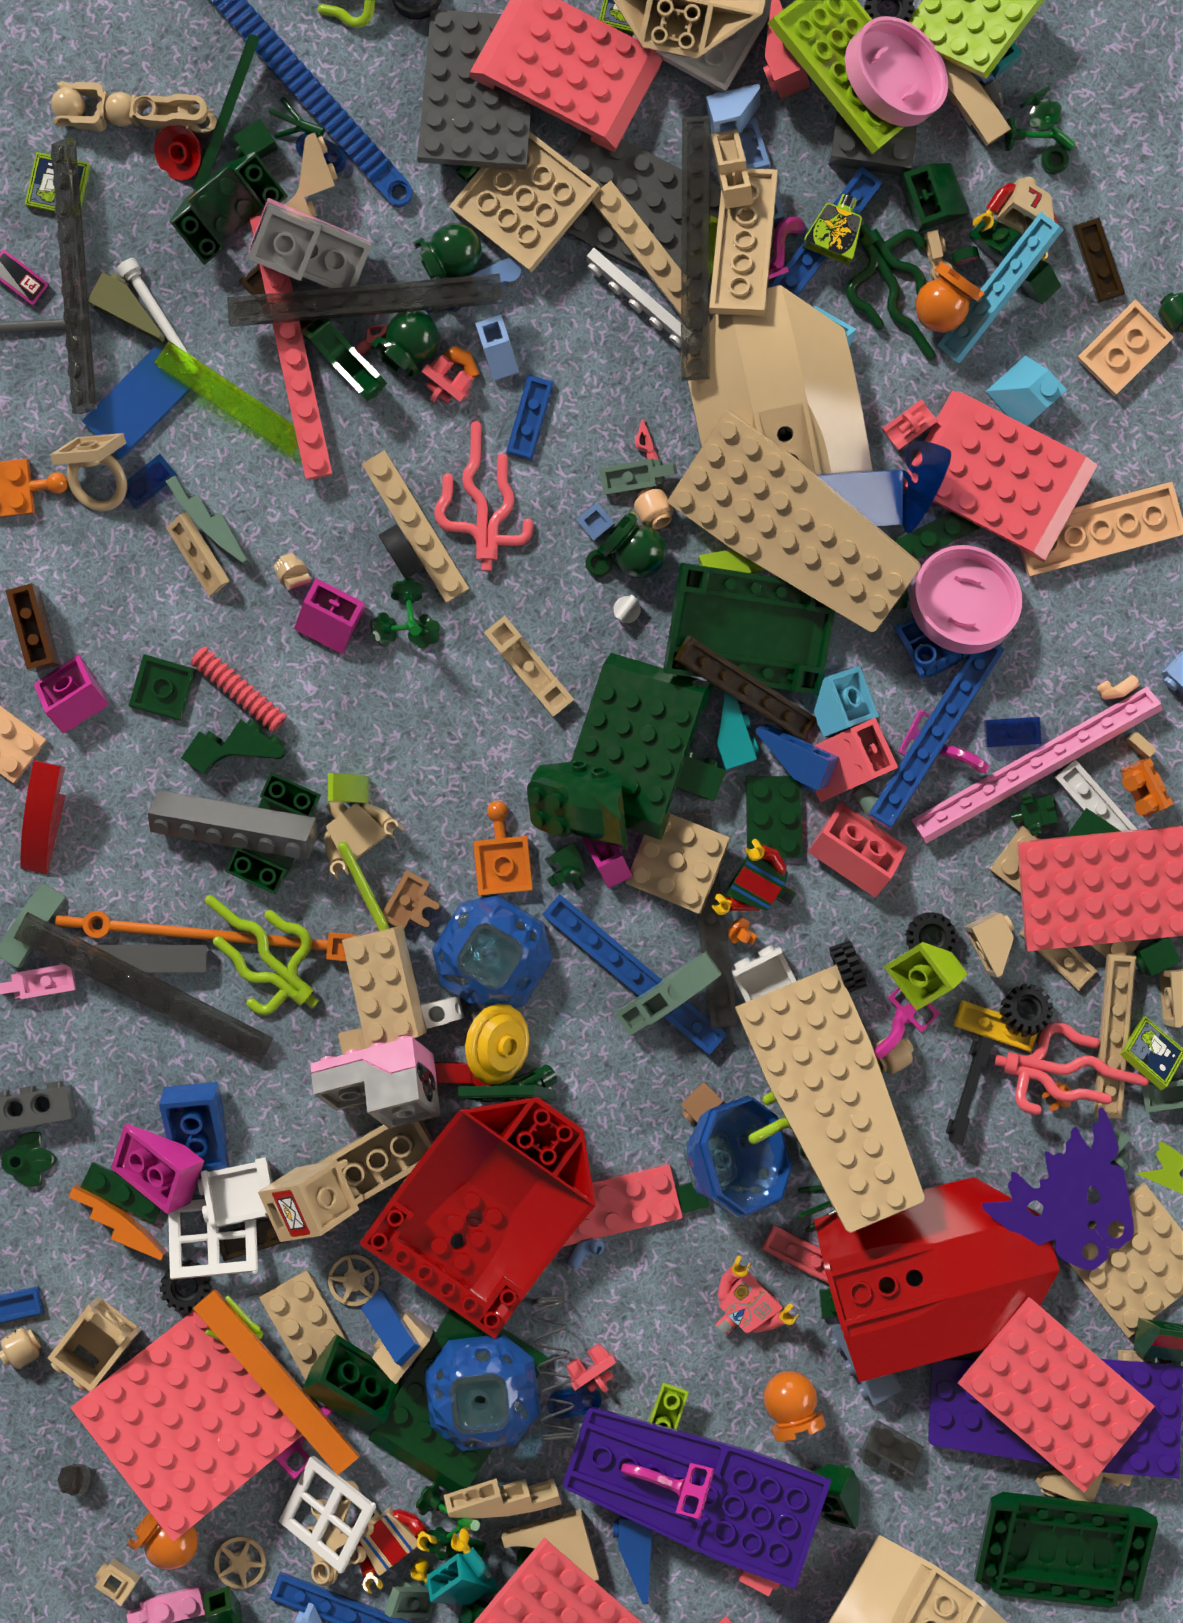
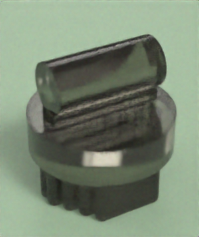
[57,1464,97,1496]

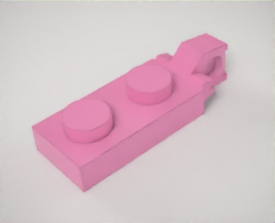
[0,963,77,999]
[126,1586,205,1623]

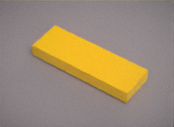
[953,1000,1038,1052]

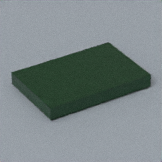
[458,1085,556,1102]

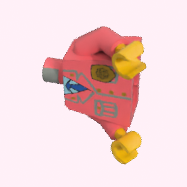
[715,1256,800,1336]

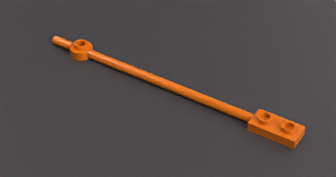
[55,911,358,961]

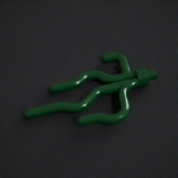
[846,223,936,361]

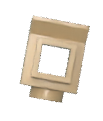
[94,1558,141,1607]

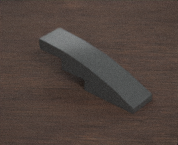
[93,944,206,973]

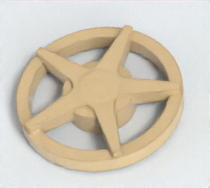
[328,1254,379,1306]
[214,1536,266,1589]

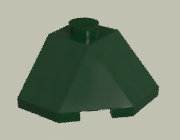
[812,1464,861,1529]

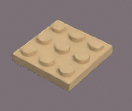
[625,813,732,914]

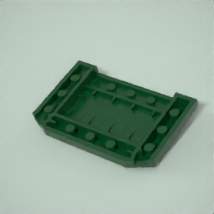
[974,1492,1158,1608]

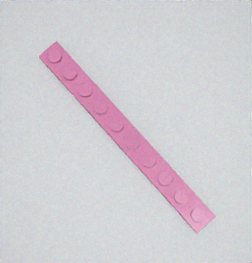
[911,687,1163,843]

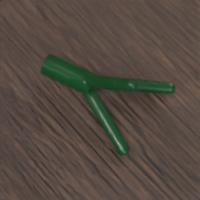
[268,97,325,138]

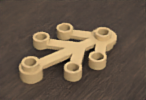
[306,1480,374,1586]

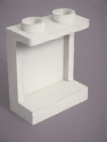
[730,945,796,1002]
[198,1157,273,1228]

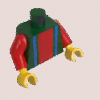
[711,839,796,915]

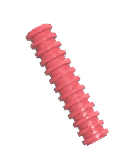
[191,646,287,733]

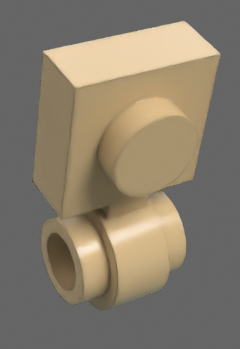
[923,229,953,280]

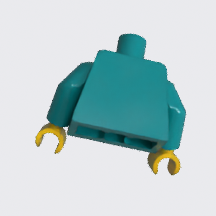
[410,1528,497,1605]

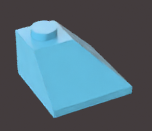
[985,355,1067,426]
[814,666,879,737]

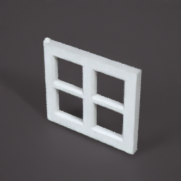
[168,1199,258,1280]
[278,1456,376,1574]

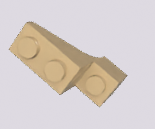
[284,133,338,217]
[1035,1469,1133,1502]

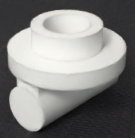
[614,595,641,623]

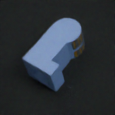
[470,258,521,305]

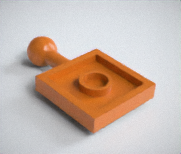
[0,459,68,518]
[473,801,533,895]

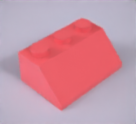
[808,801,908,898]

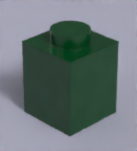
[233,119,278,160]
[1134,937,1181,976]

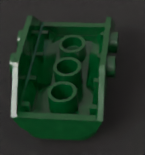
[527,760,628,850]

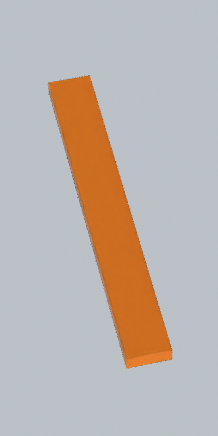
[193,1289,360,1475]

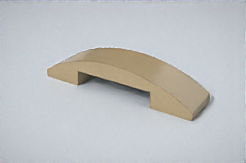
[484,615,574,717]

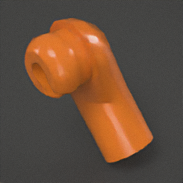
[444,346,481,378]

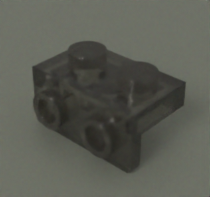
[856,1420,924,1482]

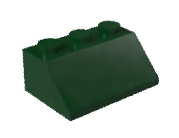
[302,1335,402,1432]

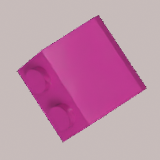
[34,655,109,734]

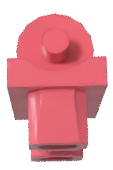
[422,355,474,404]
[882,399,938,451]
[566,1343,616,1393]

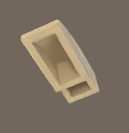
[711,129,753,209]

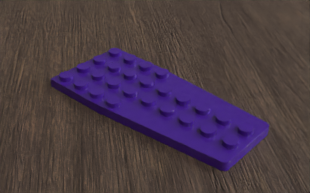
[928,1358,1183,1479]
[563,1407,831,1589]

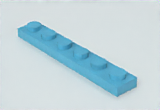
[937,212,1064,363]

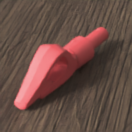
[354,325,388,356]
[635,419,659,460]

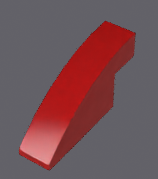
[20,760,66,874]

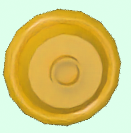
[465,1003,530,1085]

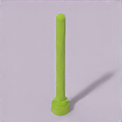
[338,841,390,931]

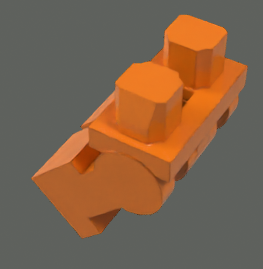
[1119,758,1174,818]

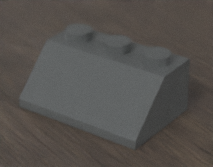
[828,111,917,176]

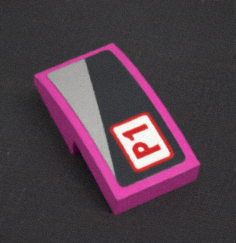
[0,249,49,306]

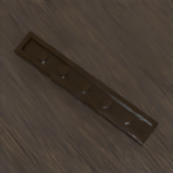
[673,636,817,741]

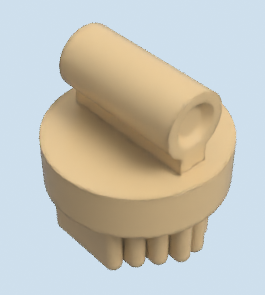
[273,553,311,590]

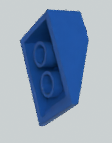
[159,1082,229,1171]

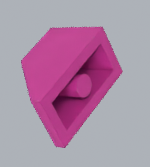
[582,837,632,889]

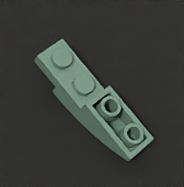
[614,951,722,1036]

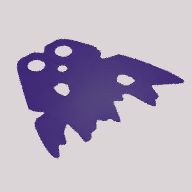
[982,1108,1134,1270]

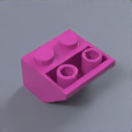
[294,578,368,655]

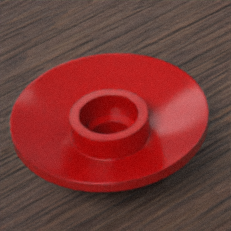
[154,125,202,180]

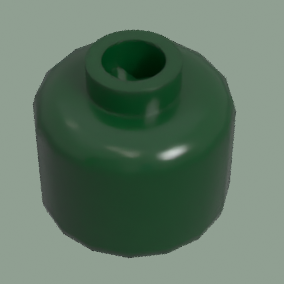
[1158,292,1183,333]

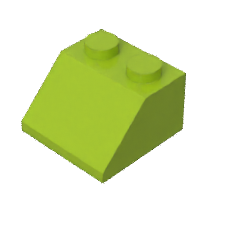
[884,942,968,1011]

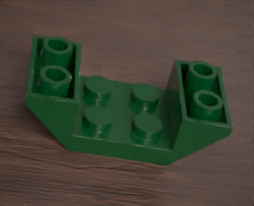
[169,152,288,265]
[225,772,321,895]

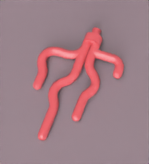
[434,421,534,572]
[994,1022,1150,1115]

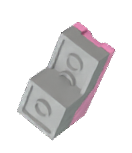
[248,198,372,297]
[310,1036,440,1129]

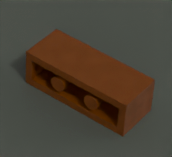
[5,583,60,672]

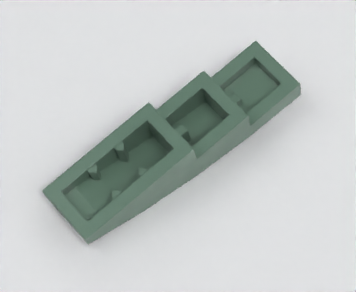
[166,476,250,566]

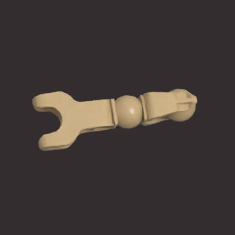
[51,81,217,137]

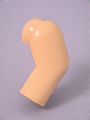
[1097,675,1140,700]

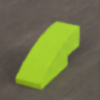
[328,773,369,803]

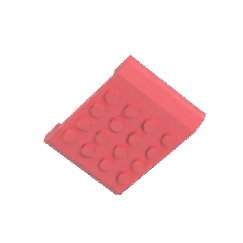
[469,0,663,153]
[903,391,1098,562]

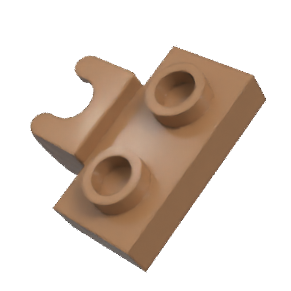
[382,870,442,930]

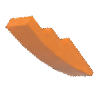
[68,1184,167,1260]

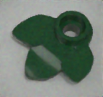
[1,1132,57,1187]

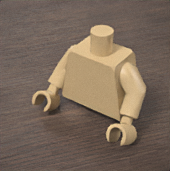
[324,802,404,880]

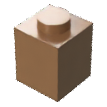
[681,1082,725,1125]

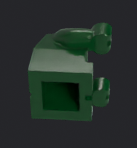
[1011,793,1060,836]
[545,843,586,891]

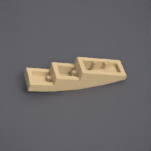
[942,58,1011,146]
[444,1478,561,1518]

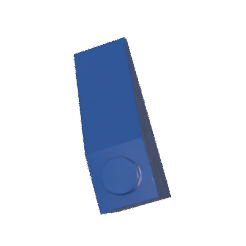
[756,724,839,791]
[613,1515,652,1604]

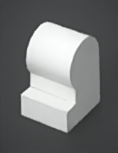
[420,996,465,1029]

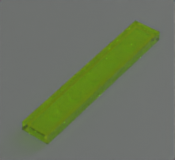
[154,341,298,456]

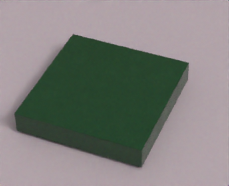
[128,654,197,721]

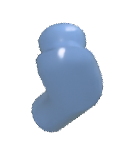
[567,1238,605,1269]

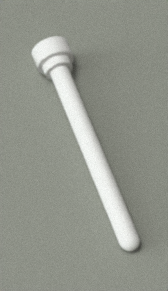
[116,257,198,375]

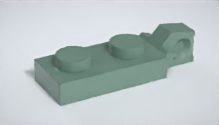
[599,458,678,495]

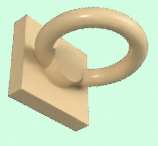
[50,433,127,511]

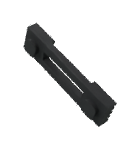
[946,1035,994,1145]

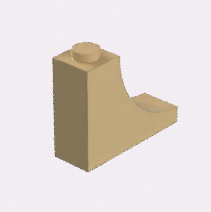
[501,1509,599,1581]

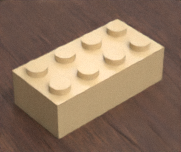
[342,926,427,1048]
[318,1121,434,1202]

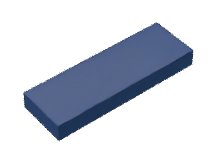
[506,375,554,461]
[361,1289,421,1366]

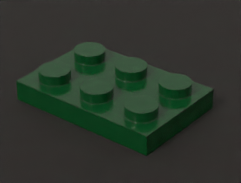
[746,776,802,858]

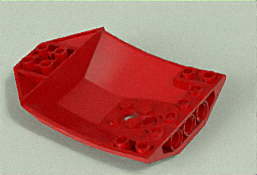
[359,1097,596,1339]
[814,1177,1060,1382]

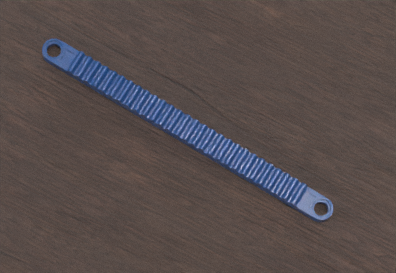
[209,0,413,208]

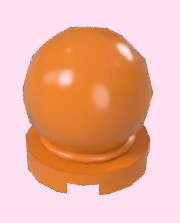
[915,261,985,333]
[763,1370,826,1441]
[126,1512,199,1570]

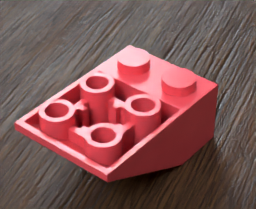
[814,718,898,802]

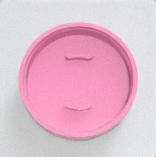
[845,16,948,127]
[910,545,1022,654]

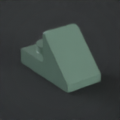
[384,1579,435,1618]

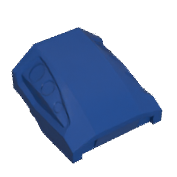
[894,619,968,679]

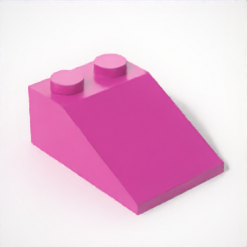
[111,1124,204,1214]

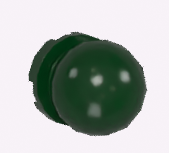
[412,223,482,291]
[370,309,439,381]
[596,509,667,578]

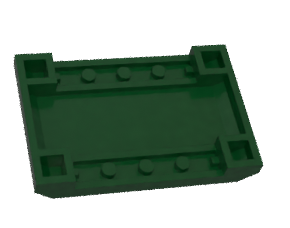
[663,563,835,695]
[571,653,713,840]
[368,1308,548,1493]

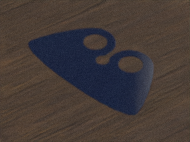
[902,441,951,534]

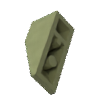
[87,272,166,344]

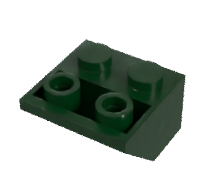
[899,163,969,232]

